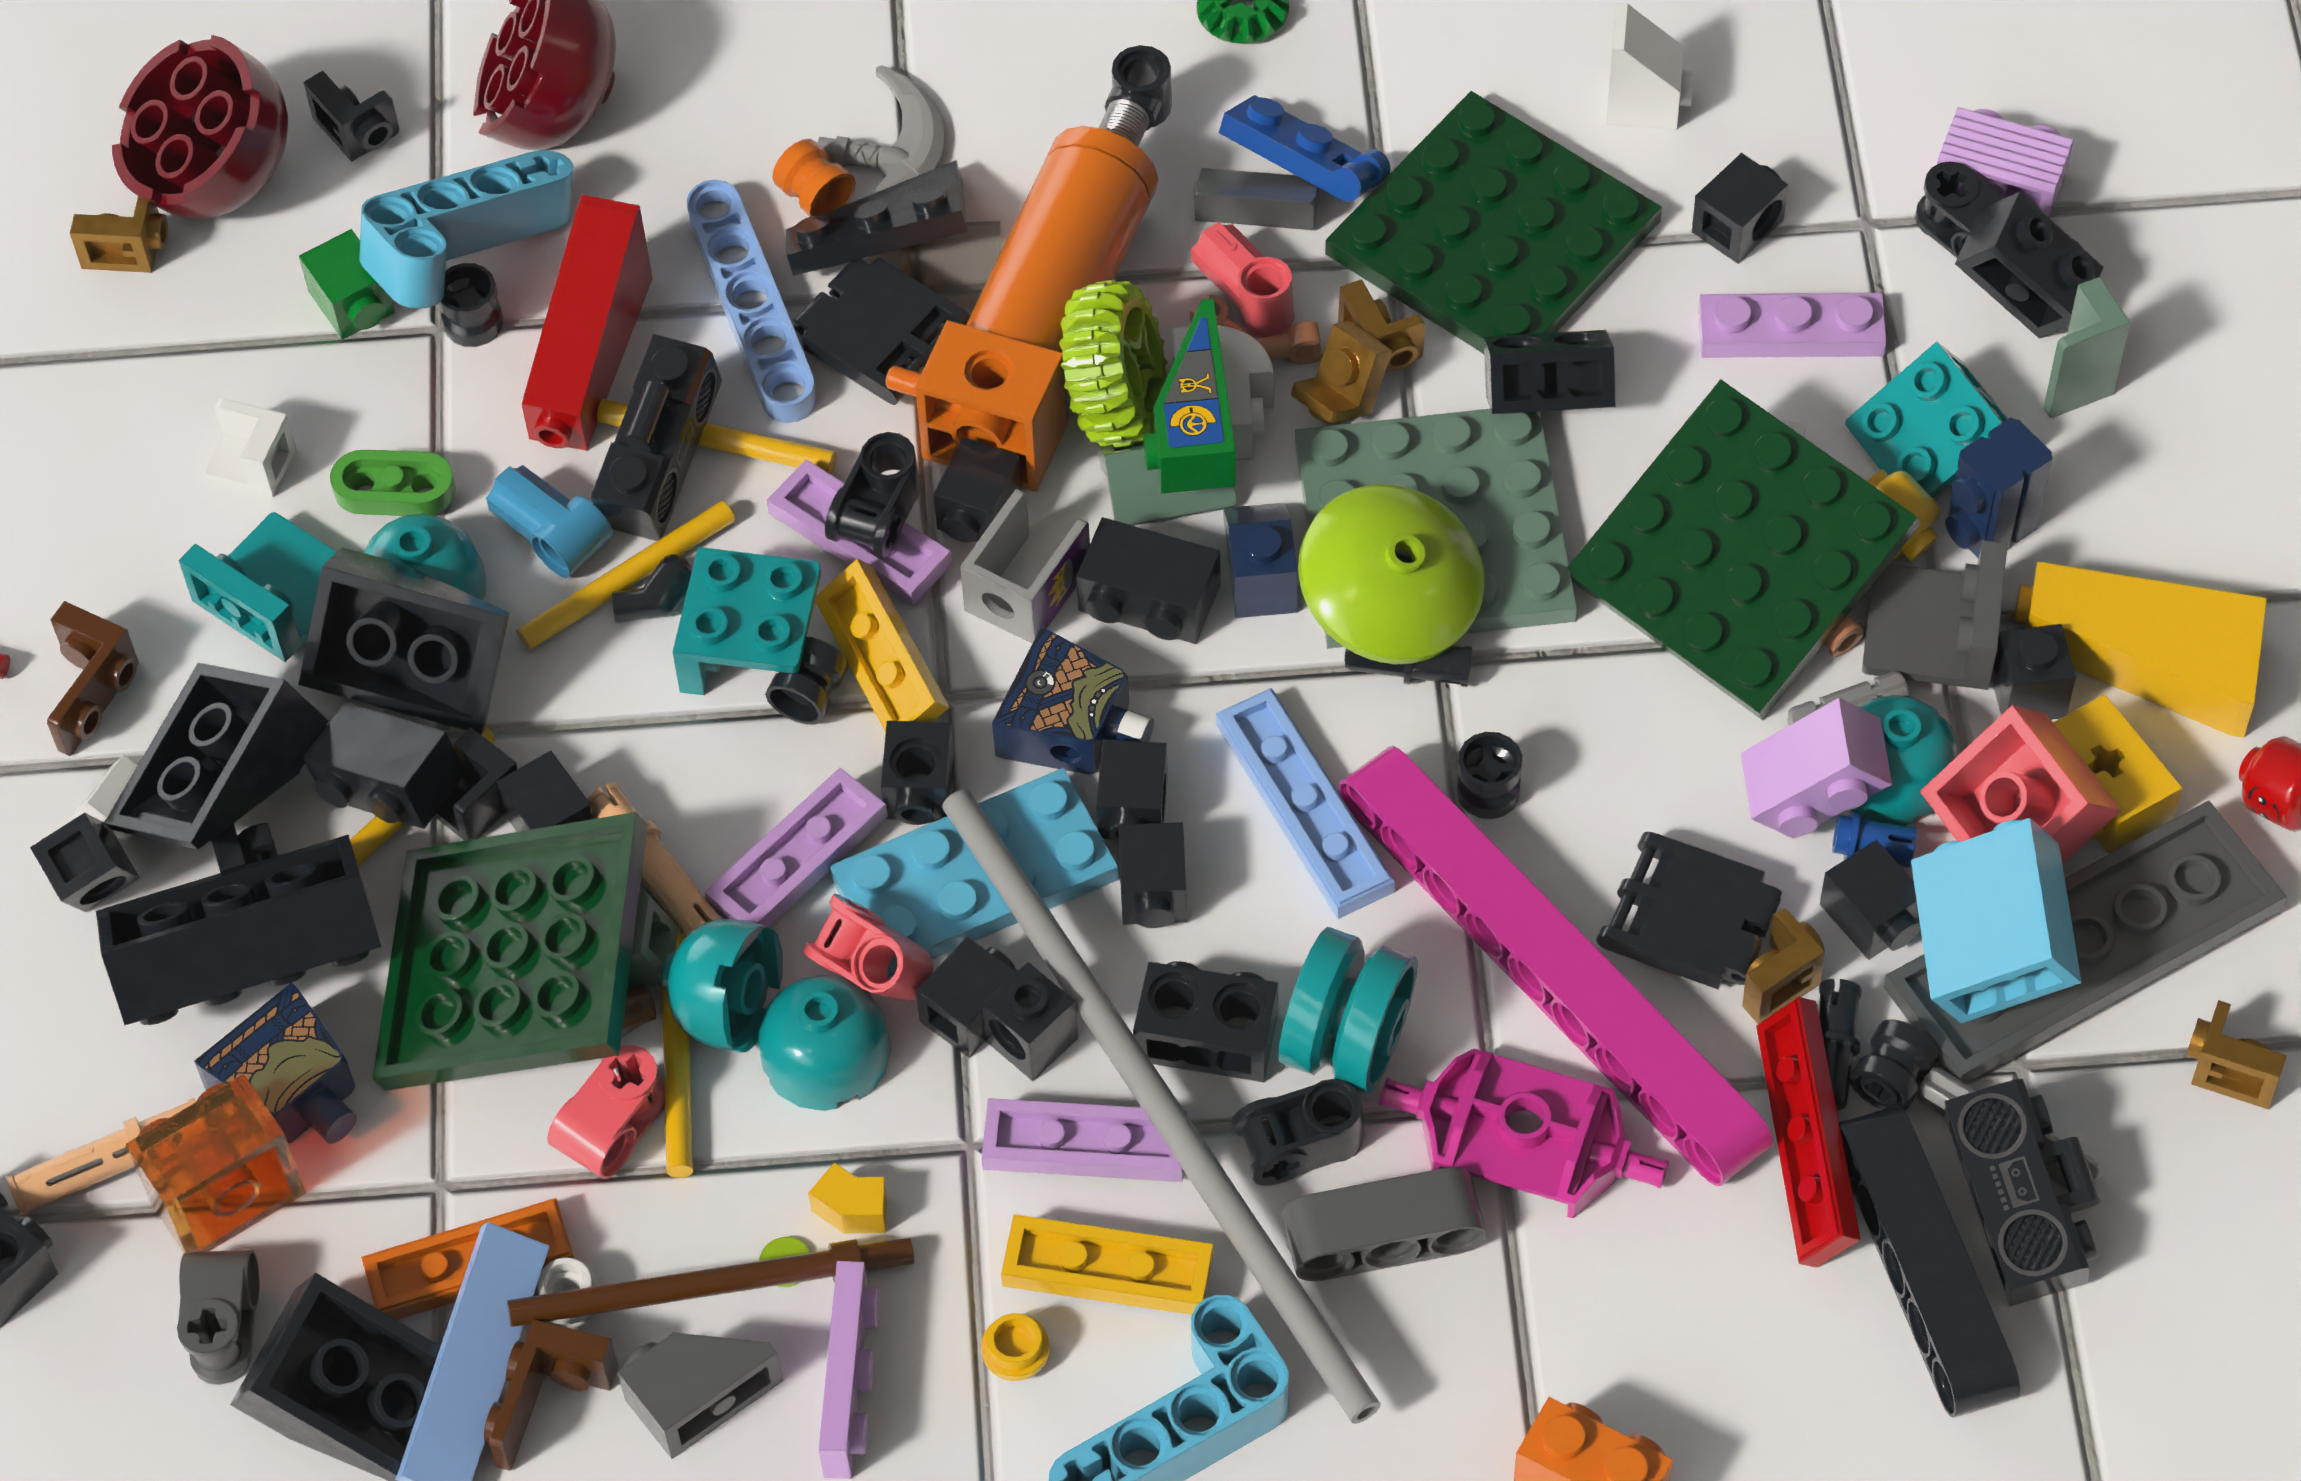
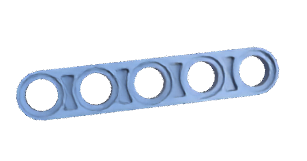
[686,179,817,423]

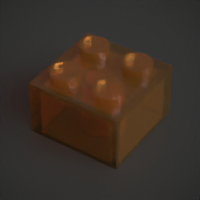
[126,1074,306,1253]

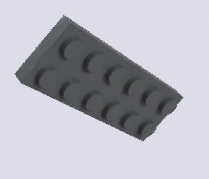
[1883,800,2287,1083]

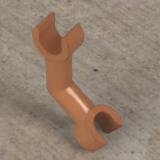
[1189,295,1322,364]

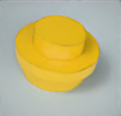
[981,1313,1050,1381]

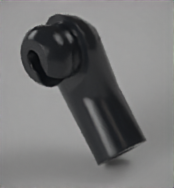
[612,554,693,623]

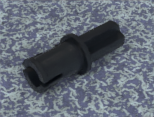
[1344,646,1472,687]
[1818,979,1862,1110]

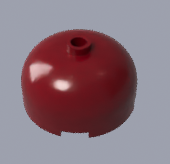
[473,0,616,150]
[112,35,289,219]

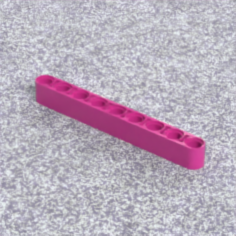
[1338,746,1773,1186]

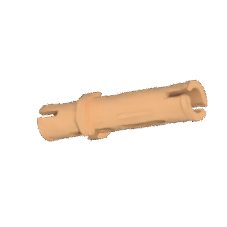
[587,782,723,937]
[6,1098,210,1216]

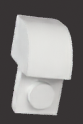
[1172,325,1274,460]

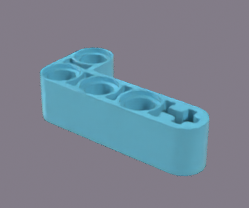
[359,150,573,309]
[1049,1295,1289,1481]

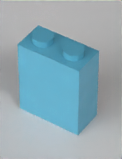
[1911,818,2082,1024]

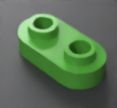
[330,450,456,516]

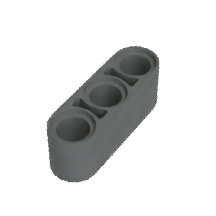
[1281,1167,1487,1281]

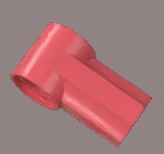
[1191,222,1295,337]

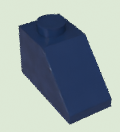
[1223,503,1297,618]

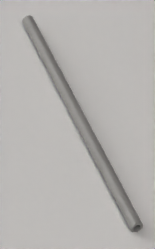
[942,789,1381,1424]

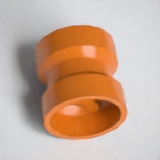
[772,139,856,217]

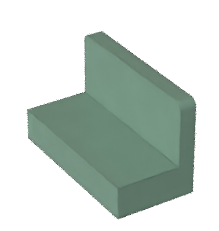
[2044,277,2130,418]
[1097,441,1237,525]

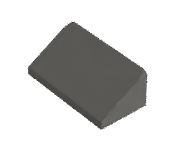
[1194,168,1319,230]

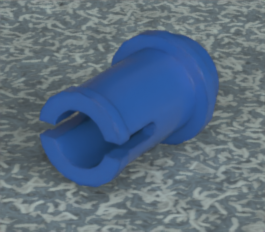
[1832,811,1917,868]

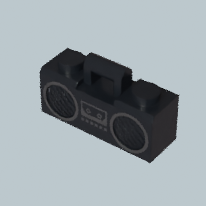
[590,334,722,541]
[1945,1079,2101,1307]

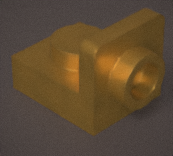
[70,196,168,273]
[1338,279,1425,371]
[1291,321,1392,424]
[1742,908,1825,1024]
[2186,1000,2287,1110]

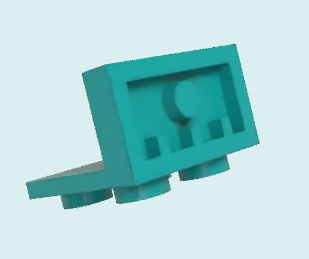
[1845,341,2008,498]
[178,512,336,663]
[672,547,821,695]

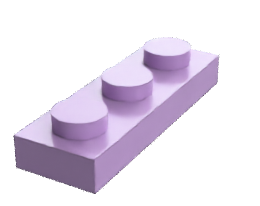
[1698,293,1886,358]
[767,459,952,606]
[704,768,888,928]
[981,1098,1187,1182]
[819,1261,879,1479]

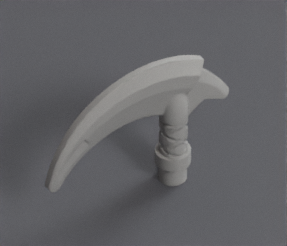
[817,65,944,192]

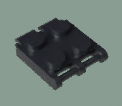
[793,257,970,405]
[1596,832,1782,990]

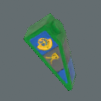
[1143,299,1236,494]

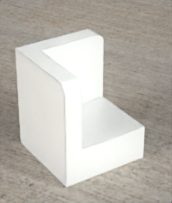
[205,398,297,497]

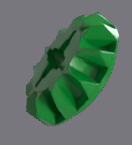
[1196,0,1289,44]

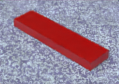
[1756,997,1861,1268]

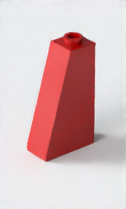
[521,194,653,451]

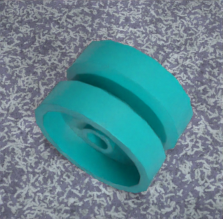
[1279,926,1418,1095]

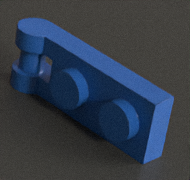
[1218,95,1391,202]

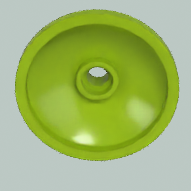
[1298,484,1485,664]

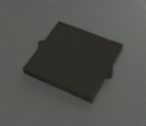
[901,221,1001,313]

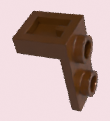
[47,601,139,756]
[484,1319,618,1471]

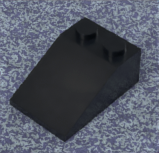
[298,547,510,734]
[104,663,329,850]
[230,1273,440,1481]

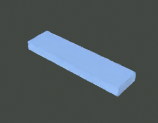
[1216,688,1395,919]
[395,1222,550,1481]

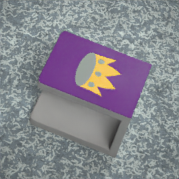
[960,489,1090,643]

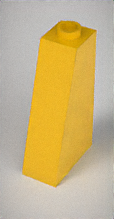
[2014,561,2267,738]

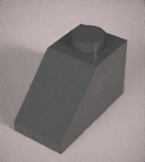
[617,1332,783,1459]

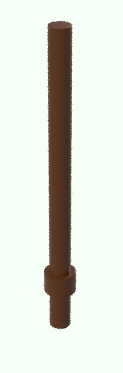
[507,1238,914,1327]

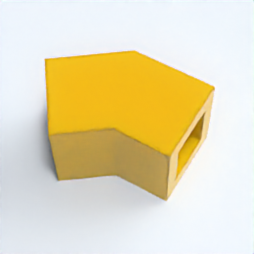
[808,1162,887,1234]

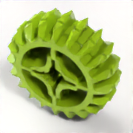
[1059,280,1168,448]

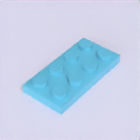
[829,768,1119,978]

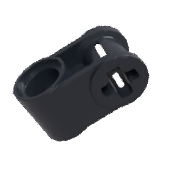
[1915,161,2004,258]
[825,432,921,558]
[1231,1079,1365,1186]

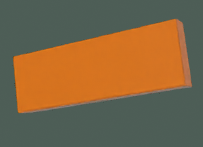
[361,1198,574,1320]

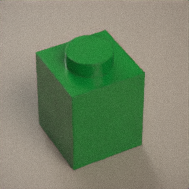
[299,229,395,340]

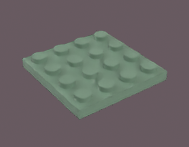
[1295,409,1577,649]

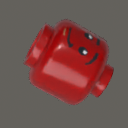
[2239,736,2301,832]

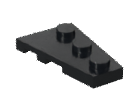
[786,160,968,276]

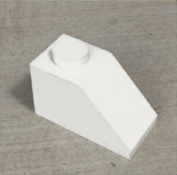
[1606,3,1694,129]

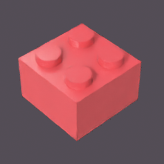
[1920,705,2122,865]

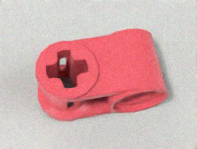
[802,894,933,1001]
[547,1045,665,1179]

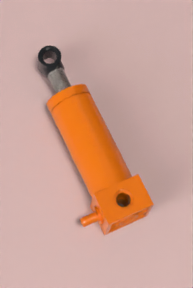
[885,45,1172,492]

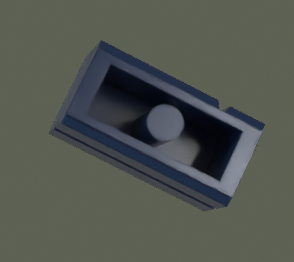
[1945,417,2053,558]

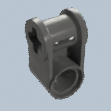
[177,1249,260,1385]

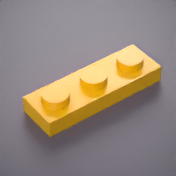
[815,559,950,732]
[1001,1214,1214,1315]

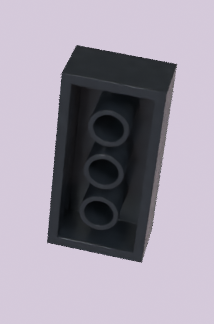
[96,835,382,1025]

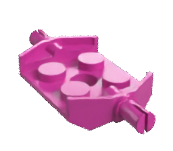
[1379,1048,1669,1218]

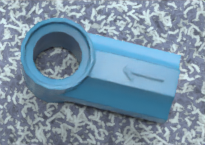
[486,465,613,578]

